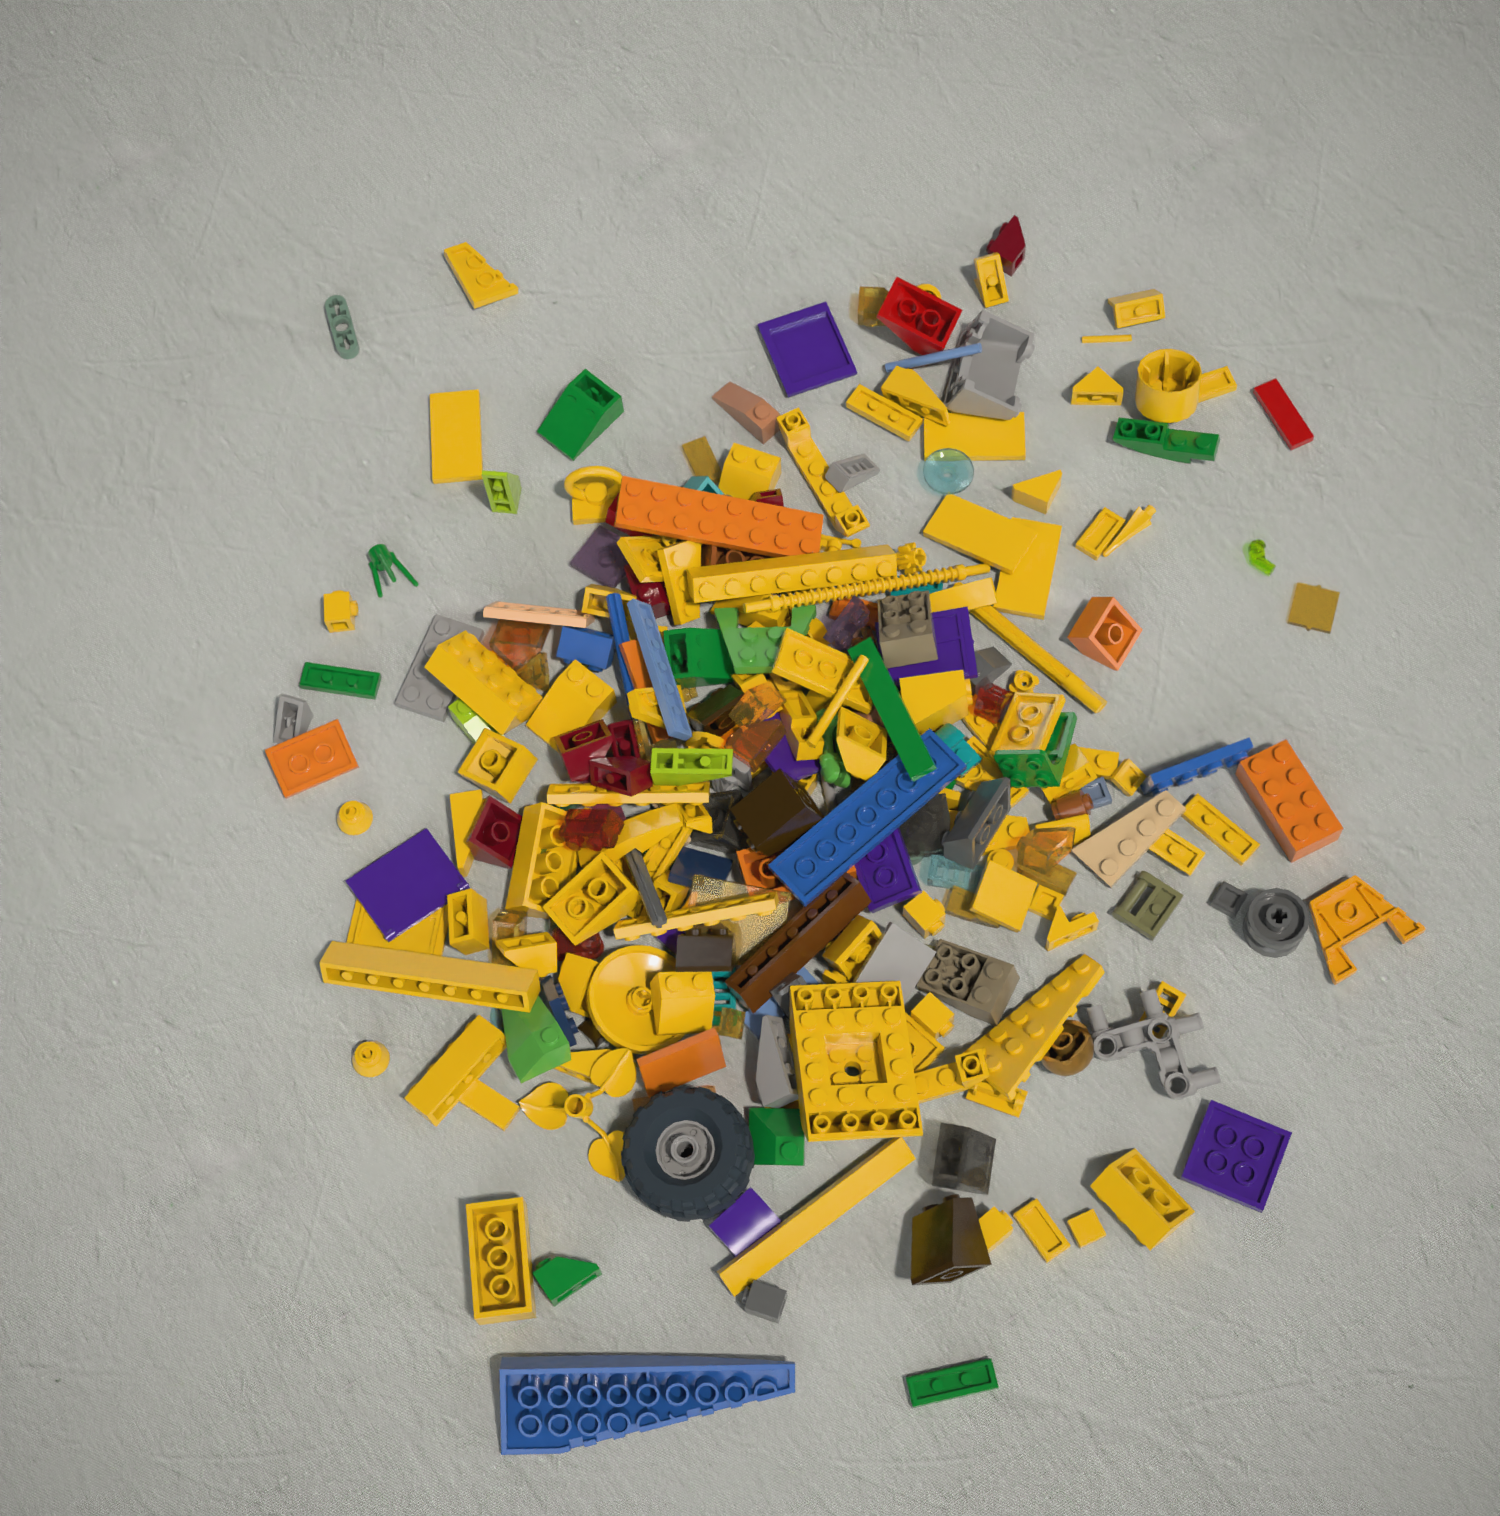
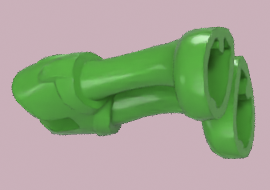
[816,708,851,788]

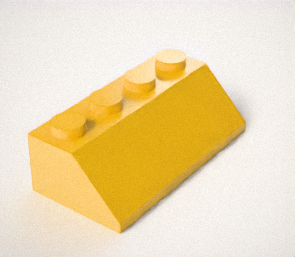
[505,802,586,919]

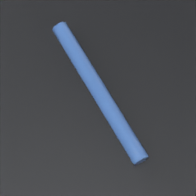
[885,343,982,373]

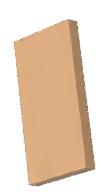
[483,601,595,628]

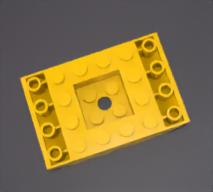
[789,981,923,1142]

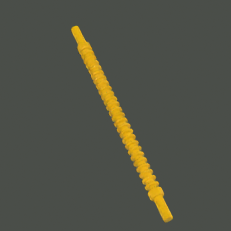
[743,563,990,613]

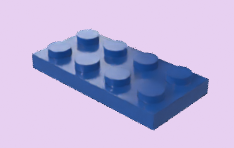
[1140,737,1254,796]

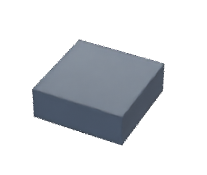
[1078,777,1112,810]

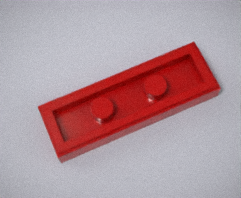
[1253,378,1314,450]

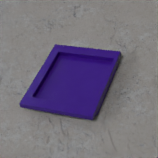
[757,301,857,397]
[875,606,978,691]

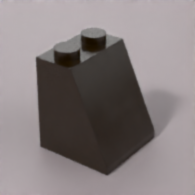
[730,768,825,856]
[911,1194,992,1285]

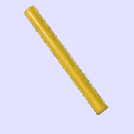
[806,655,869,748]

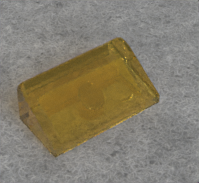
[1016,850,1077,897]

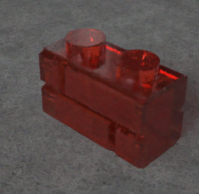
[558,809,624,851]

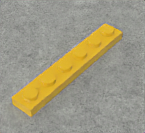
[547,782,710,807]
[613,891,779,941]

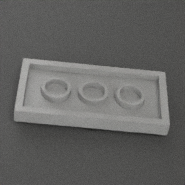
[395,614,484,722]

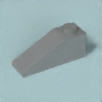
[756,1015,798,1108]

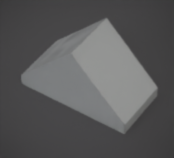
[273,693,314,744]

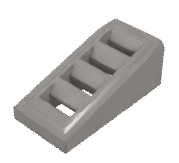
[825,454,880,492]

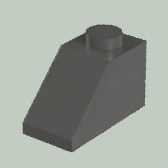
[970,646,1012,696]

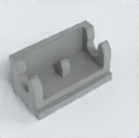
[712,756,753,801]

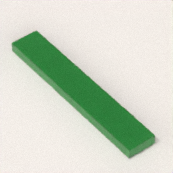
[848,637,937,782]

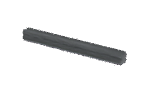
[624,848,667,928]

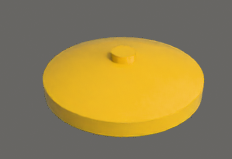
[587,945,685,1054]

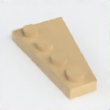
[1071,790,1186,888]

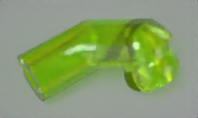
[1248,539,1276,576]

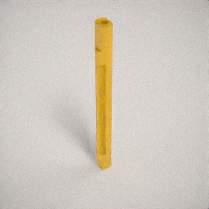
[953,582,1107,713]

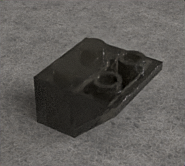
[932,1123,996,1195]

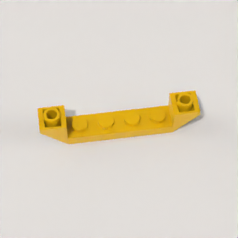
[776,407,870,537]
[914,1048,990,1104]

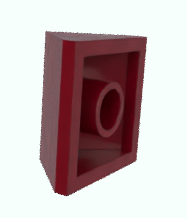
[466,795,522,869]

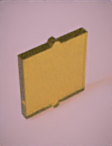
[1287,582,1340,634]

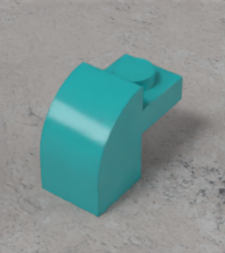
[935,723,982,778]

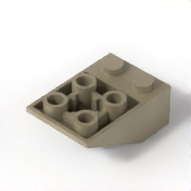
[877,590,938,668]
[916,939,1020,1026]

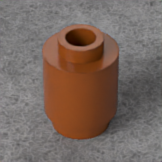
[1051,790,1094,820]

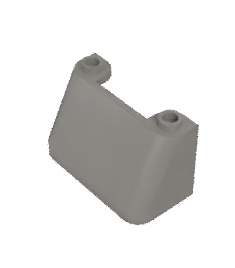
[944,310,1035,420]

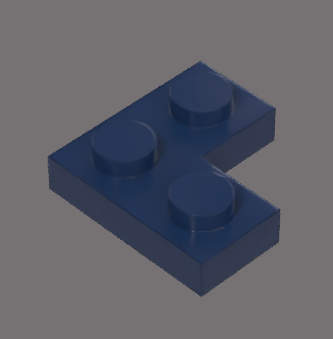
[540,975,579,1047]

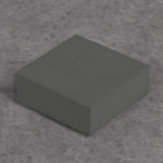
[1210,881,1248,919]

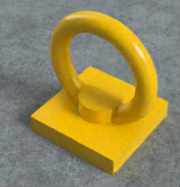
[564,466,622,525]

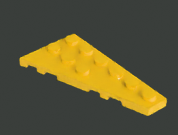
[963,954,1105,1101]

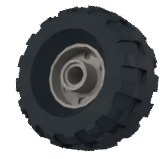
[621,1086,755,1222]

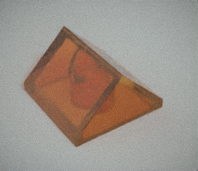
[489,619,552,672]

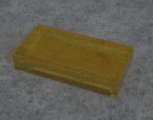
[682,436,722,484]

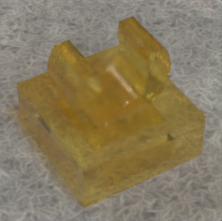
[712,1007,746,1040]

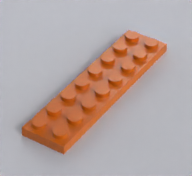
[614,476,824,558]

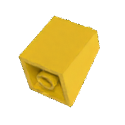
[899,670,973,735]

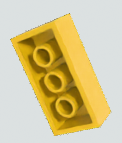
[424,630,543,735]
[466,1197,537,1325]

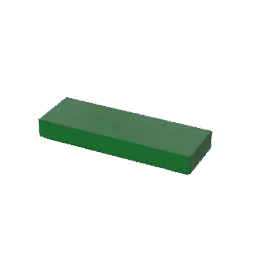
[299,662,382,700]
[906,1358,999,1408]

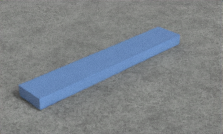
[627,599,692,741]

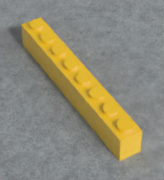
[687,544,897,603]
[319,941,541,1013]

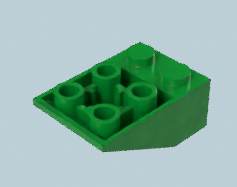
[537,369,624,461]
[664,627,735,689]

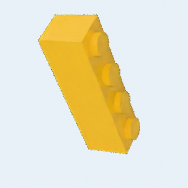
[404,1015,507,1127]

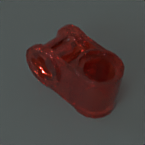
[552,928,605,961]

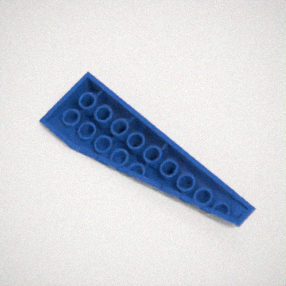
[499,1355,795,1455]

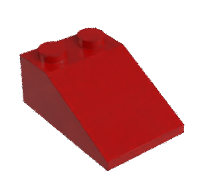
[876,276,963,355]

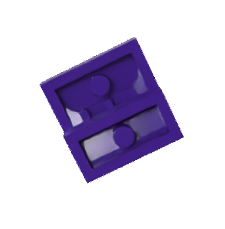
[709,1187,782,1257]

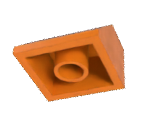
[1067,597,1143,671]

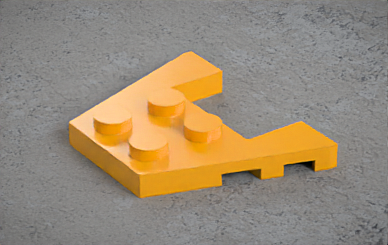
[1308,875,1425,985]

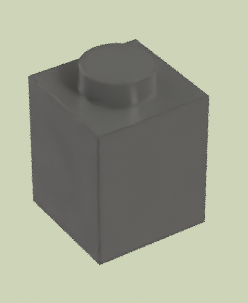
[741,1280,788,1324]

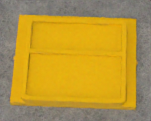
[346,899,449,956]

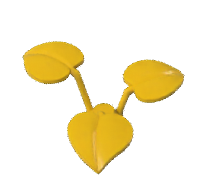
[519,1048,637,1182]

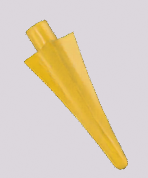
[1102,505,1156,557]

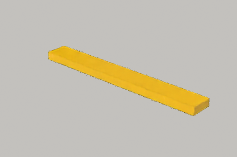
[717,1137,916,1297]

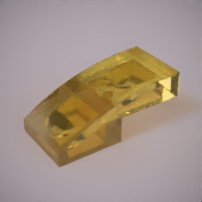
[944,885,1000,929]

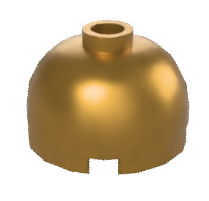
[1041,1020,1094,1076]

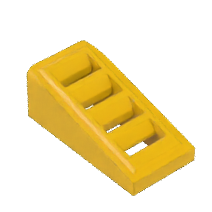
[1139,981,1186,1039]

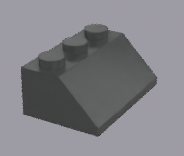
[941,777,1011,870]

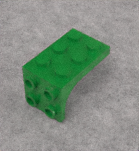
[994,712,1077,788]

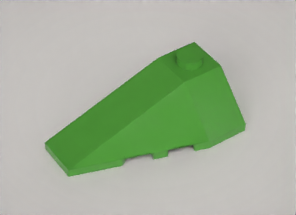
[501,996,571,1083]

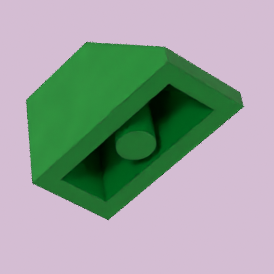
[533,1256,602,1307]

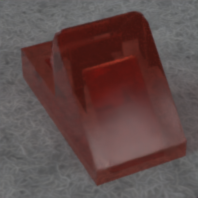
[974,683,1014,724]

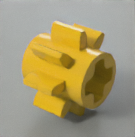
[896,542,926,575]

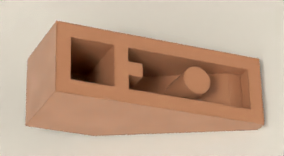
[712,382,780,444]

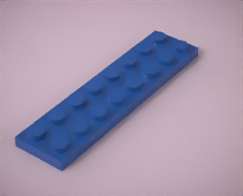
[768,728,967,907]

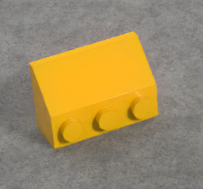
[1090,1148,1195,1251]

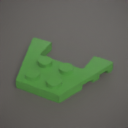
[714,605,817,674]

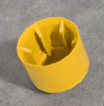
[1135,349,1202,423]

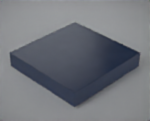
[668,846,734,896]

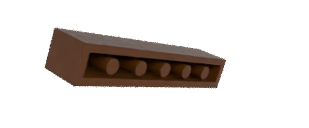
[725,872,872,1014]

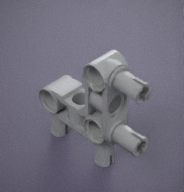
[1086,989,1221,1100]

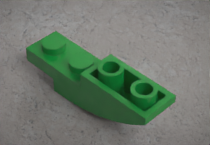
[1113,417,1220,464]

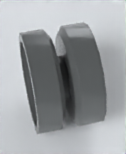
[1242,888,1309,958]

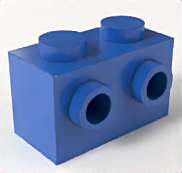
[556,626,616,672]

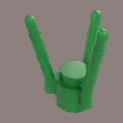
[368,544,419,598]

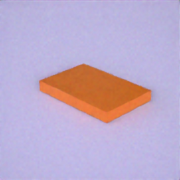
[265,719,359,799]
[636,1027,726,1098]

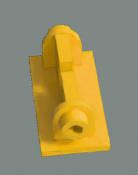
[966,1080,1028,1118]

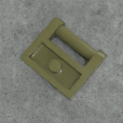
[1111,871,1184,941]

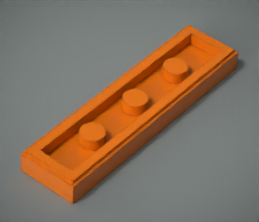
[619,639,675,744]

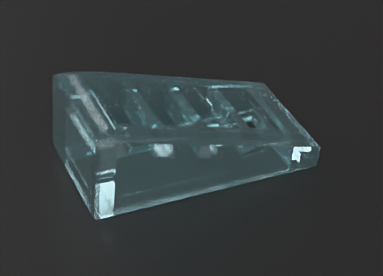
[927,854,984,893]

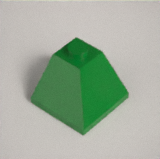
[749,1108,805,1166]

